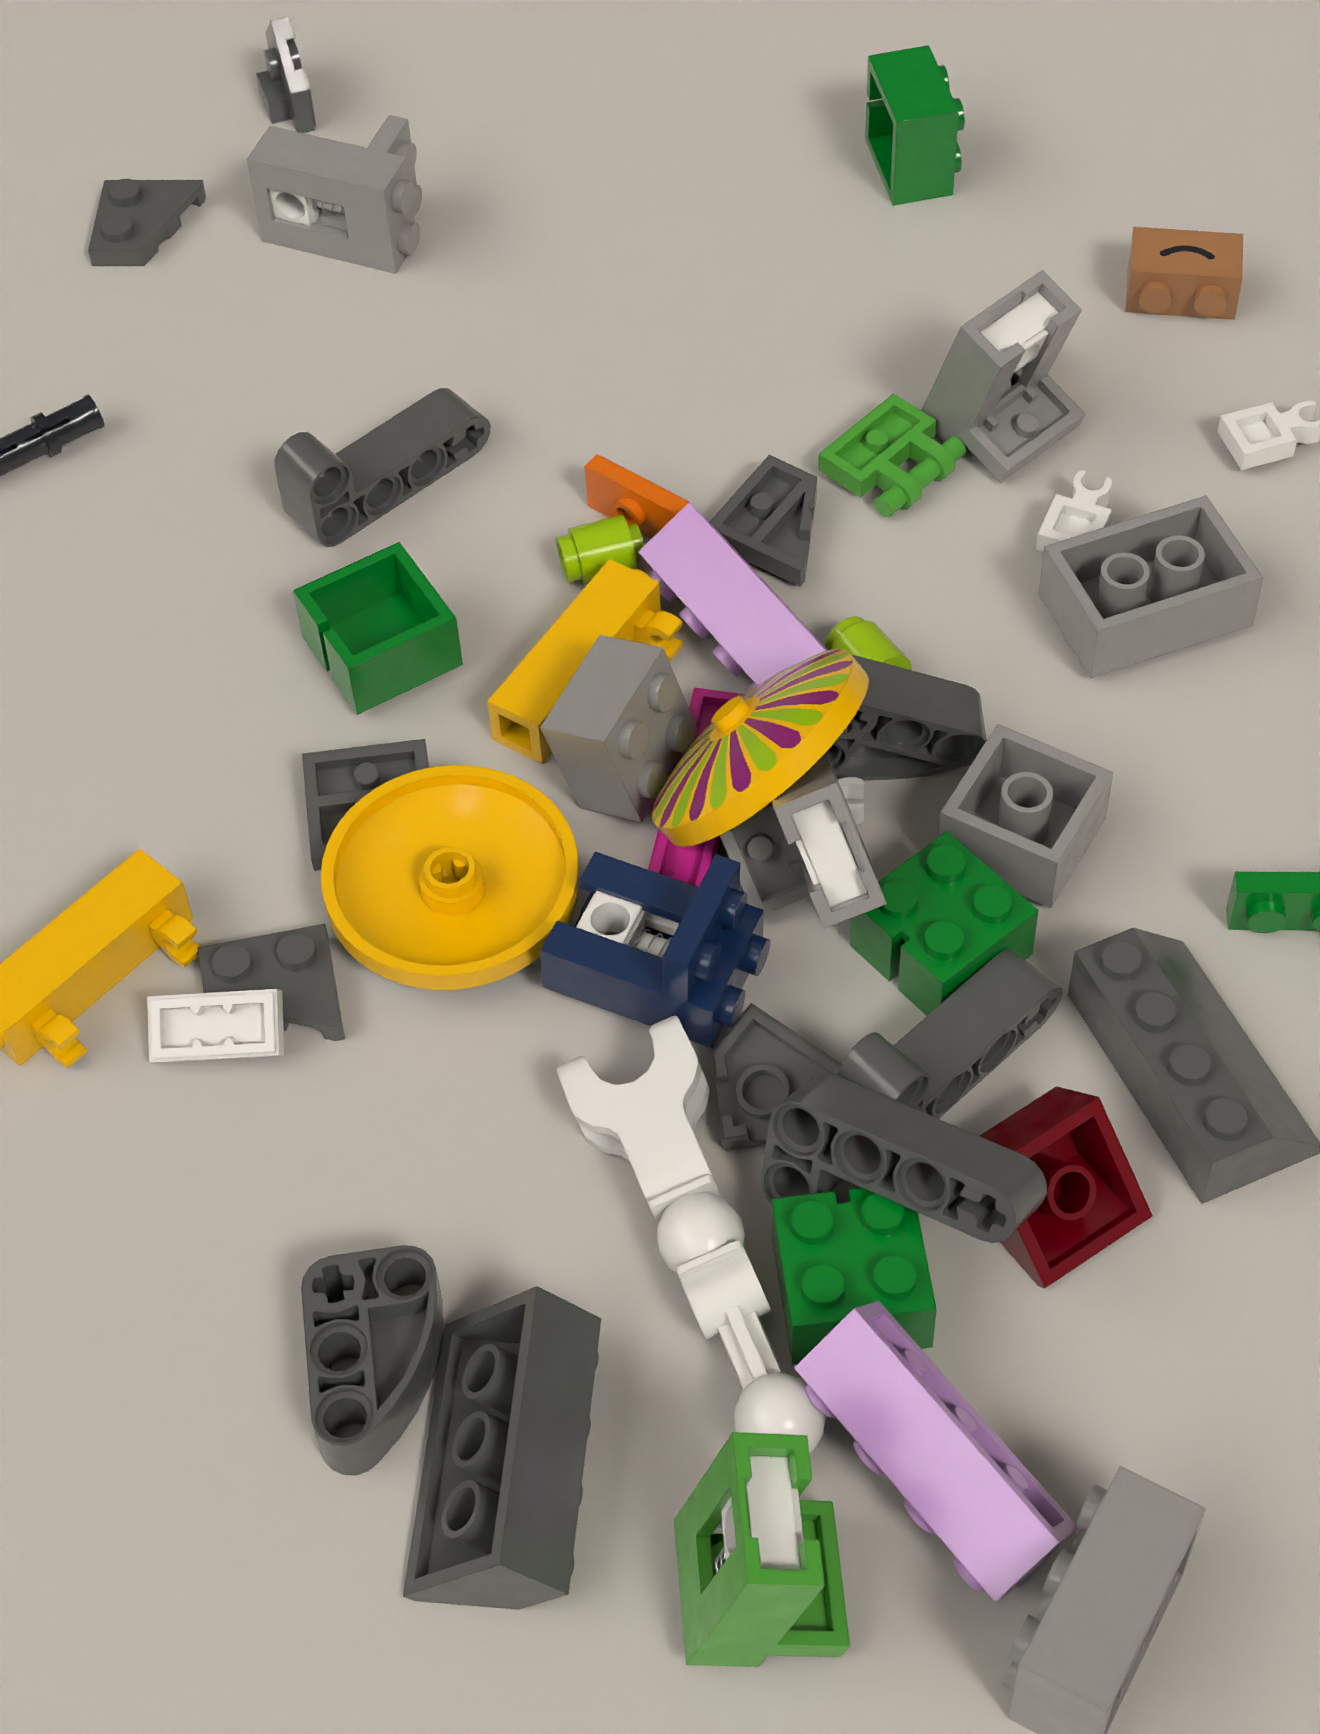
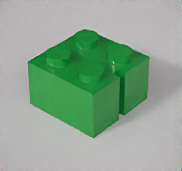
[865,45,965,206]
[293,542,463,715]
[849,831,1039,1016]
[772,1188,937,1365]

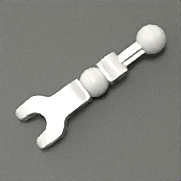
[557,1015,826,1454]

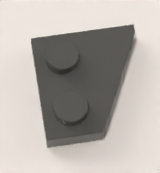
[88,179,206,266]
[710,455,818,587]
[302,739,429,871]
[198,924,345,1041]

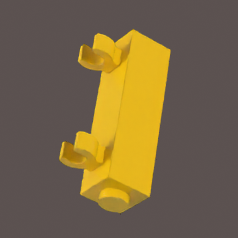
[487,559,683,764]
[0,848,200,1069]

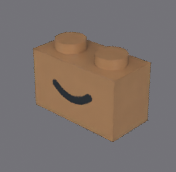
[1125,227,1243,320]

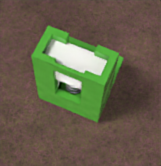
[674,1432,850,1667]

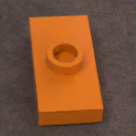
[585,454,689,539]

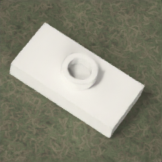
[147,989,285,1063]

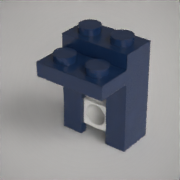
[540,852,771,1048]

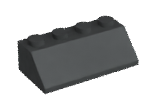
[1068,927,1320,1204]
[403,1286,601,1610]

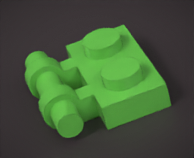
[818,393,966,518]

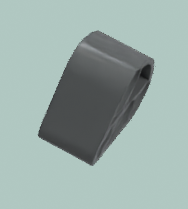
[827,655,987,781]
[301,1245,444,1476]

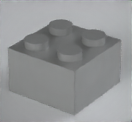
[540,635,698,822]
[938,724,1114,908]

